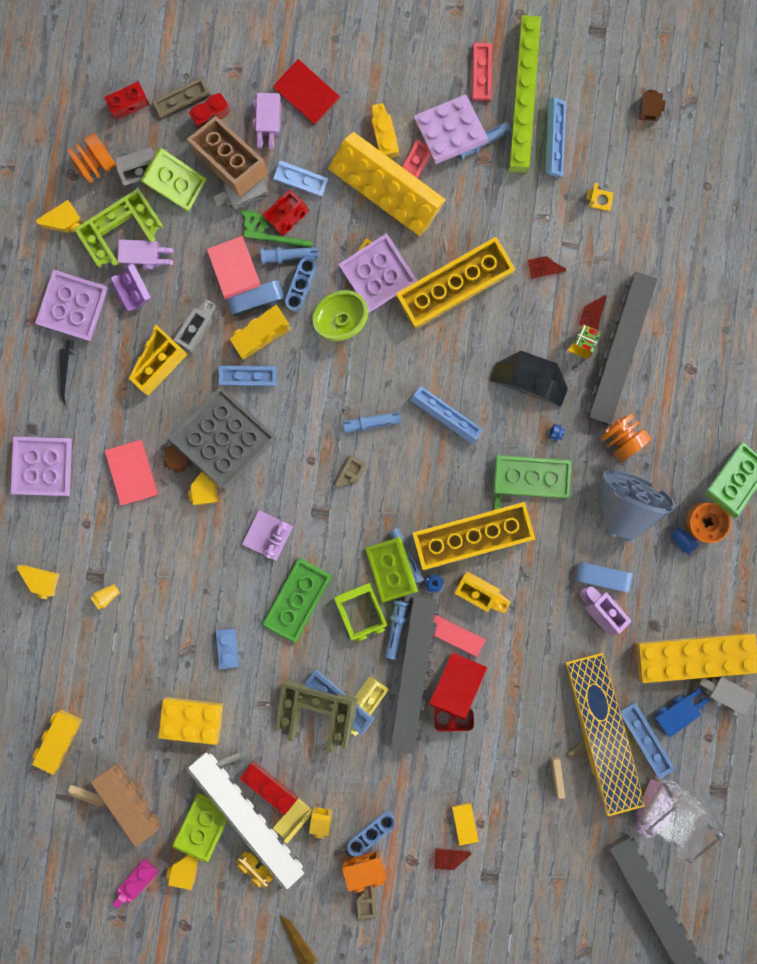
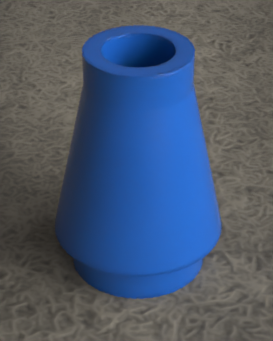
[671,527,699,556]

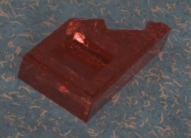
[527,256,566,279]
[579,295,607,330]
[434,848,471,870]

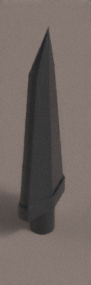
[59,340,79,406]

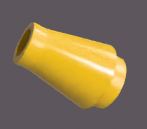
[90,584,120,610]

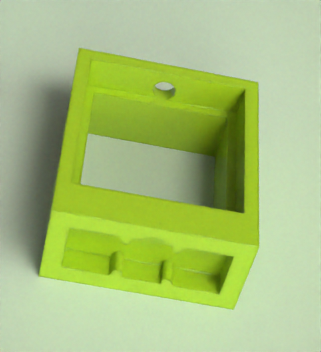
[334,582,387,642]

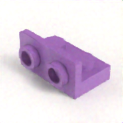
[110,264,151,312]

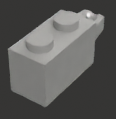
[116,147,169,186]
[213,178,269,210]
[174,299,217,353]
[698,676,756,716]

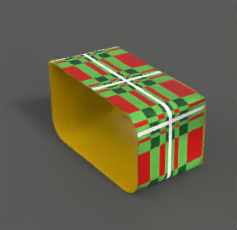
[567,325,601,359]

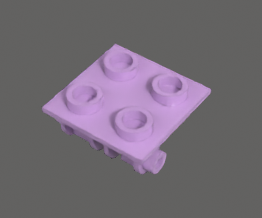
[242,510,293,561]

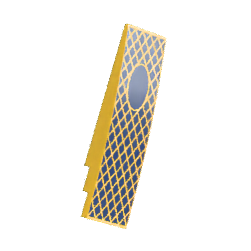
[565,653,645,816]

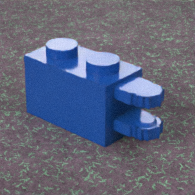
[653,688,709,737]

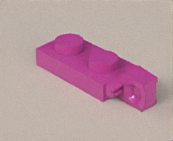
[112,858,159,909]

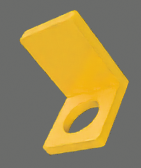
[586,183,614,211]

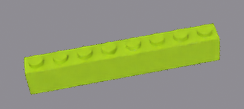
[508,15,541,173]

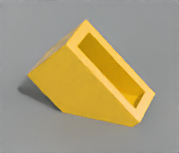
[36,200,84,233]
[188,472,218,505]
[17,565,59,599]
[309,807,333,838]
[166,854,199,890]

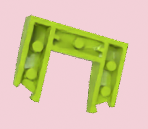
[74,188,163,268]

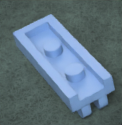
[273,161,328,197]

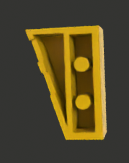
[229,305,291,360]
[129,324,188,396]

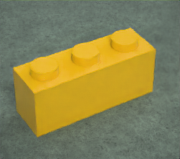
[32,710,82,775]

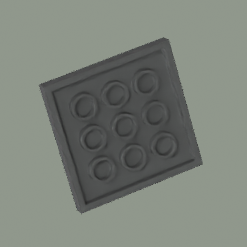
[167,386,277,492]

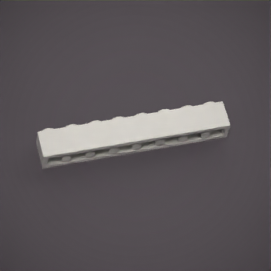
[185,753,304,889]

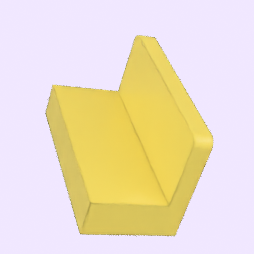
[273,798,313,844]

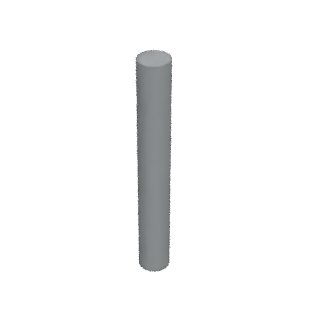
[185,752,242,779]

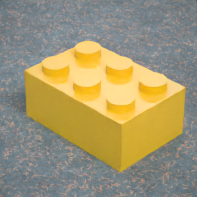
[158,697,223,745]

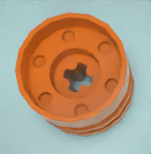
[67,132,117,184]
[600,413,652,463]
[686,502,731,543]

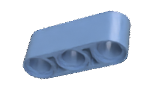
[285,257,317,313]
[227,280,285,316]
[575,562,633,593]
[347,811,395,856]

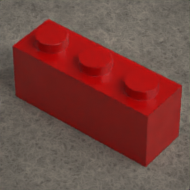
[239,760,298,815]

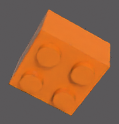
[342,850,386,893]

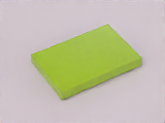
[140,148,207,212]
[365,537,418,603]
[172,793,227,864]

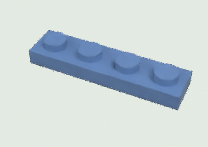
[545,97,566,178]
[410,386,483,444]
[305,670,374,735]
[620,702,675,779]

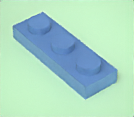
[219,366,277,386]

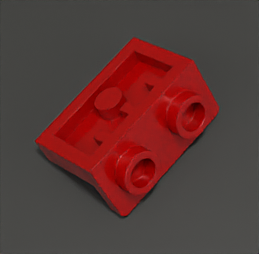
[262,189,309,236]

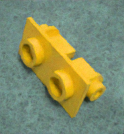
[235,851,274,889]

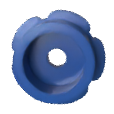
[549,424,565,442]
[425,574,444,593]

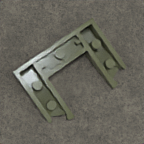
[276,680,358,752]

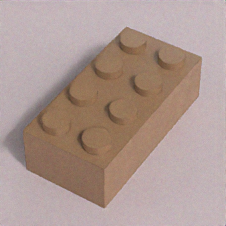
[187,116,269,197]
[91,763,160,847]

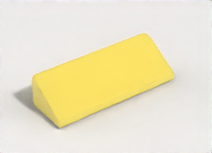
[351,676,389,736]

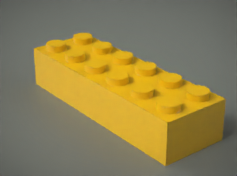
[328,132,446,236]
[396,237,515,330]
[413,502,535,570]
[635,633,757,683]

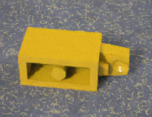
[372,103,399,159]
[454,571,510,613]

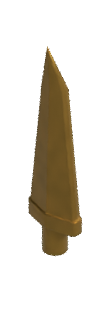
[280,915,318,964]

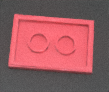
[207,236,261,299]
[105,440,158,506]

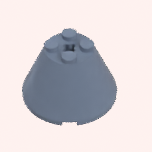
[601,470,675,543]

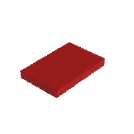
[273,59,340,125]
[429,652,488,720]

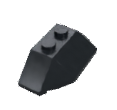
[490,350,568,407]

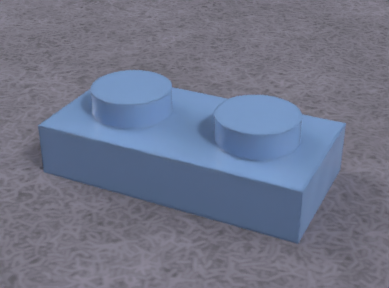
[216,628,239,669]

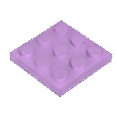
[414,94,488,164]
[339,233,417,313]
[35,269,109,342]
[11,437,72,496]

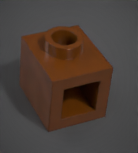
[639,90,666,121]
[163,445,190,473]

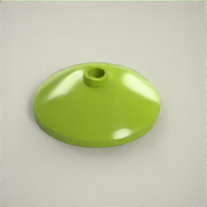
[313,290,369,341]

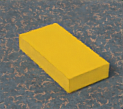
[452,803,479,846]

